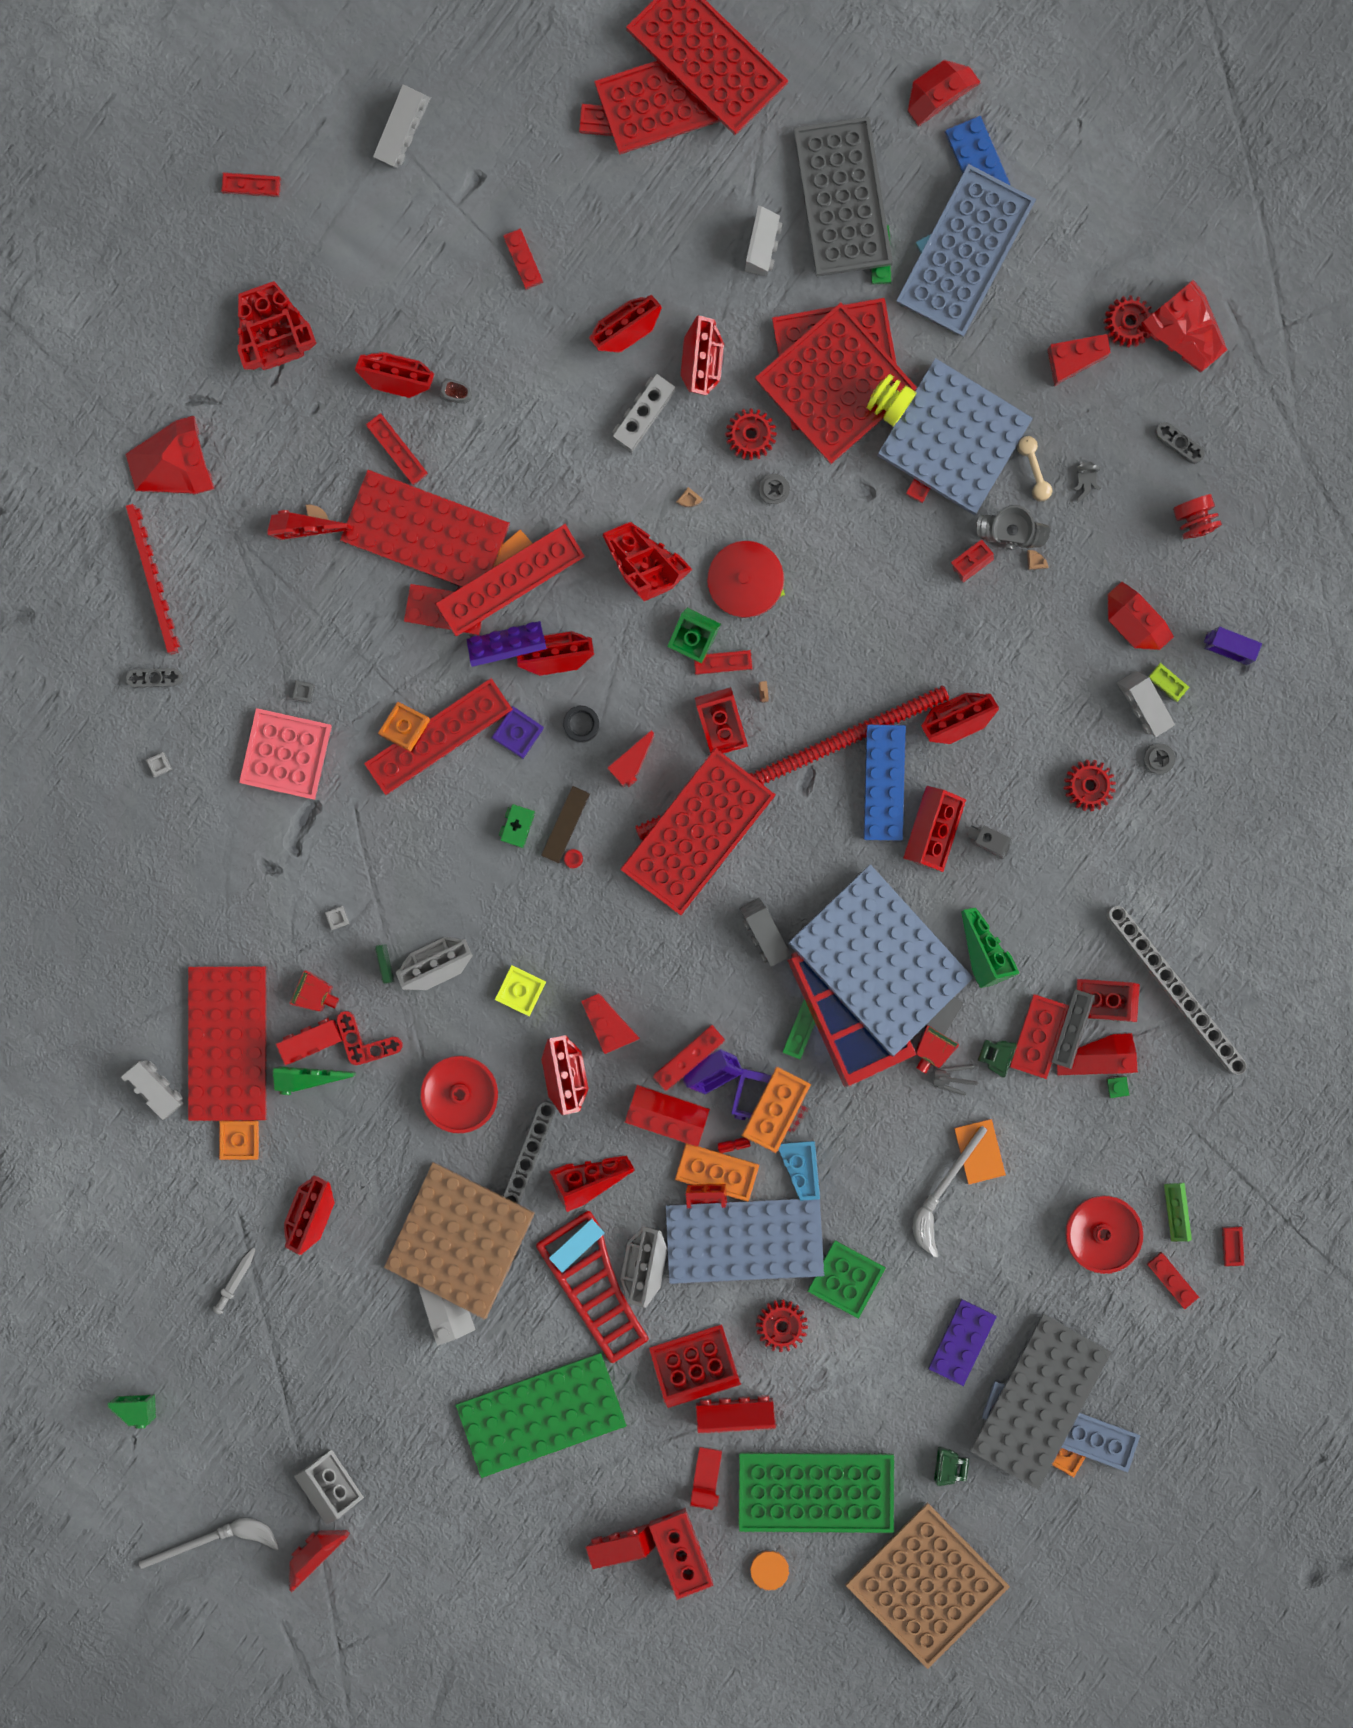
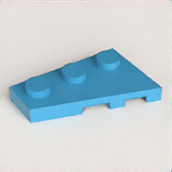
[778,1141,820,1201]

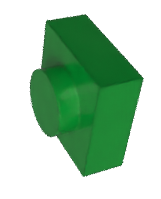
[1106,1076,1130,1098]

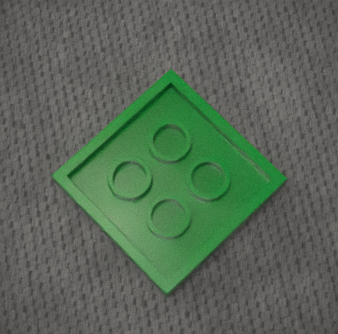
[807,1239,886,1319]

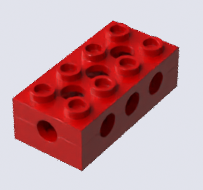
[649,1507,713,1600]

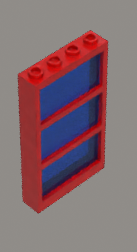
[787,952,917,1087]

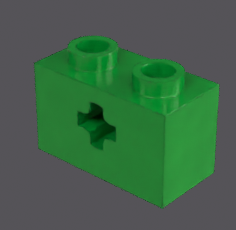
[499,804,535,848]

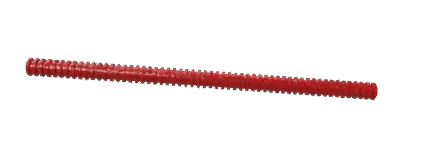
[635,685,949,840]

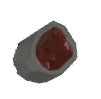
[440,378,472,403]

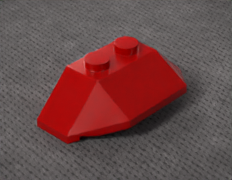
[908,60,981,127]
[589,295,662,352]
[680,315,724,396]
[355,352,435,398]
[1107,582,1174,650]
[517,631,594,676]
[921,693,999,744]
[541,1035,589,1115]
[284,1175,335,1255]
[289,1530,350,1592]

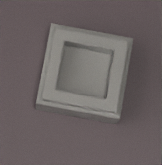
[146,752,172,778]
[325,906,350,931]

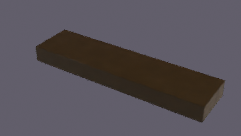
[541,786,590,863]

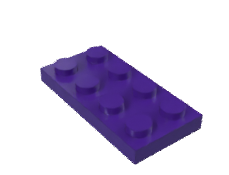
[466,621,547,667]
[928,1299,997,1386]

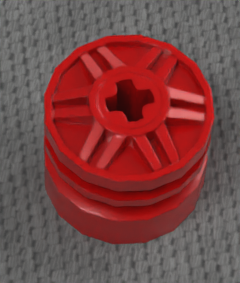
[1173,494,1222,539]

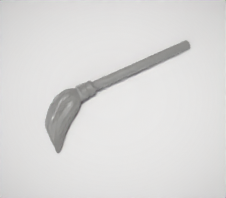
[912,1126,987,1258]
[138,1518,278,1569]

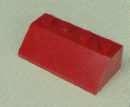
[903,786,966,872]
[625,1085,710,1147]
[696,1395,776,1433]

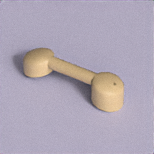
[1017,436,1052,502]

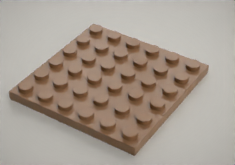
[384,1162,535,1319]
[845,1502,1010,1669]

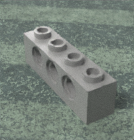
[612,374,676,453]

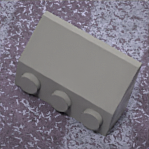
[745,206,782,276]
[294,1450,364,1525]

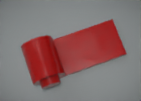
[690,1447,722,1510]

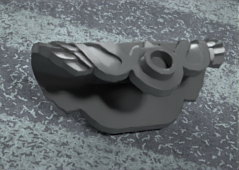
[976,505,1050,550]

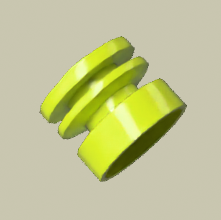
[867,374,917,427]

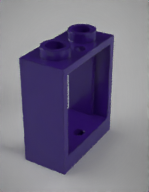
[1204,626,1262,665]
[683,1049,743,1094]
[731,1068,772,1121]

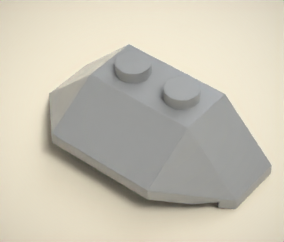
[396,937,473,990]
[621,1227,668,1308]

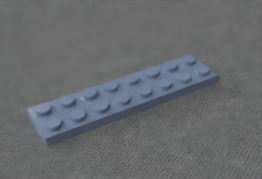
[981,1381,1140,1472]

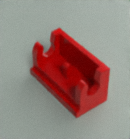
[951,539,994,583]
[686,1184,727,1208]

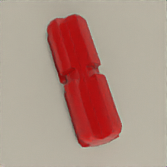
[718,1137,751,1153]

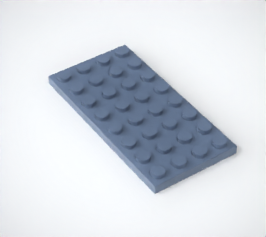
[896,164,1036,337]
[666,1199,824,1284]

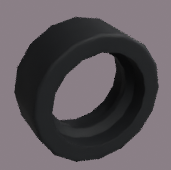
[563,705,600,742]

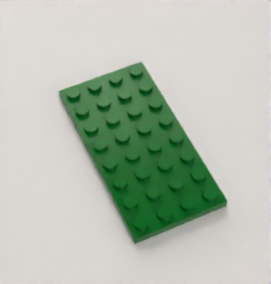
[456,1352,627,1478]
[739,1452,894,1533]

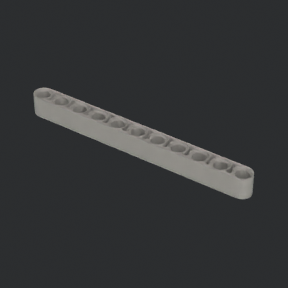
[1106,906,1247,1075]

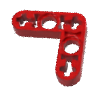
[337,1011,403,1065]

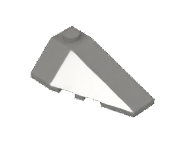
[418,1285,476,1346]

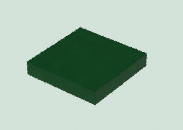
[375,944,395,984]

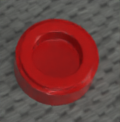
[564,849,583,868]

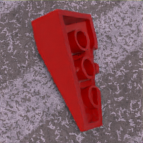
[267,510,353,540]
[1056,1033,1138,1075]
[549,1155,635,1212]

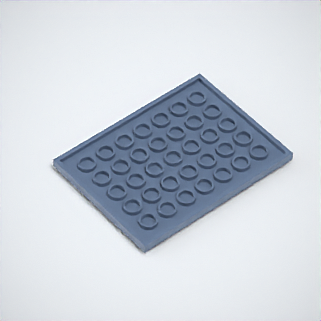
[788,865,973,1057]

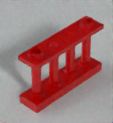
[653,1025,725,1091]

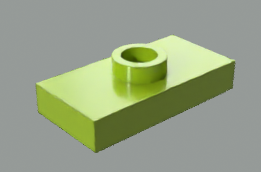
[1148,663,1190,702]

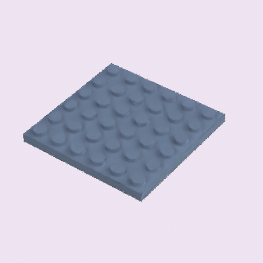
[877,358,1033,515]

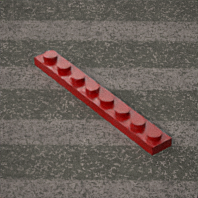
[126,504,180,655]

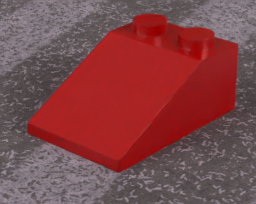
[695,687,748,754]
[608,730,655,788]
[1077,979,1140,1022]

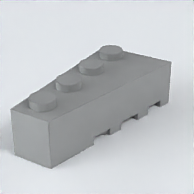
[373,84,431,168]

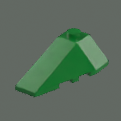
[961,907,1020,989]
[273,1066,356,1095]

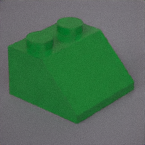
[667,607,721,663]
[108,1394,156,1429]

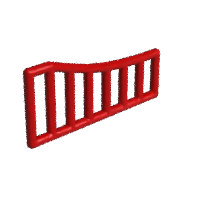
[536,1211,649,1363]

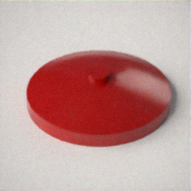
[708,541,784,618]
[421,1056,498,1133]
[1065,1195,1143,1274]

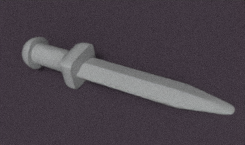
[213,1248,255,1314]

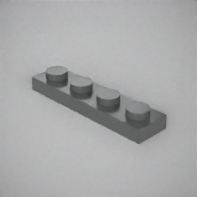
[1052,989,1095,1069]

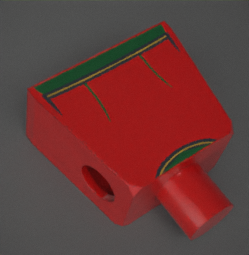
[290,970,340,1012]
[915,1025,959,1074]

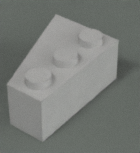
[1117,671,1175,737]
[121,1060,184,1120]

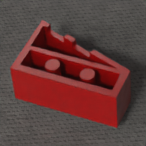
[1047,334,1111,387]
[581,993,640,1054]
[276,1018,343,1065]
[586,1523,656,1569]

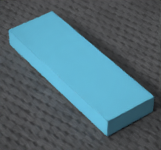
[549,1219,605,1272]

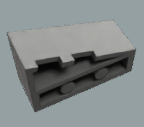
[739,898,791,967]

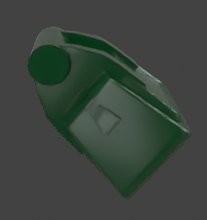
[978,1039,1017,1078]
[934,1446,969,1486]

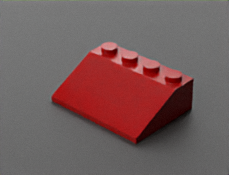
[649,1324,741,1408]

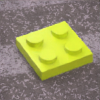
[495,965,546,1016]

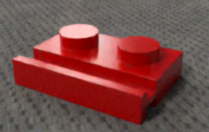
[579,104,612,136]

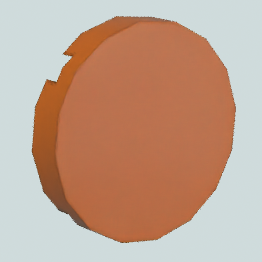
[751,1550,789,1590]

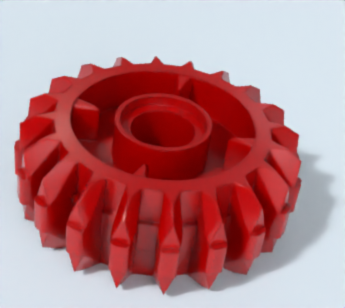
[1103,295,1152,348]
[725,408,777,461]
[1063,760,1116,811]
[756,1299,808,1352]

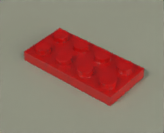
[404,584,482,635]
[1009,994,1069,1079]

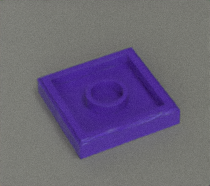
[491,706,545,759]

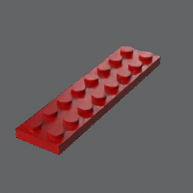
[435,524,585,637]
[364,678,513,796]

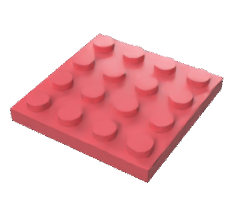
[239,708,332,800]

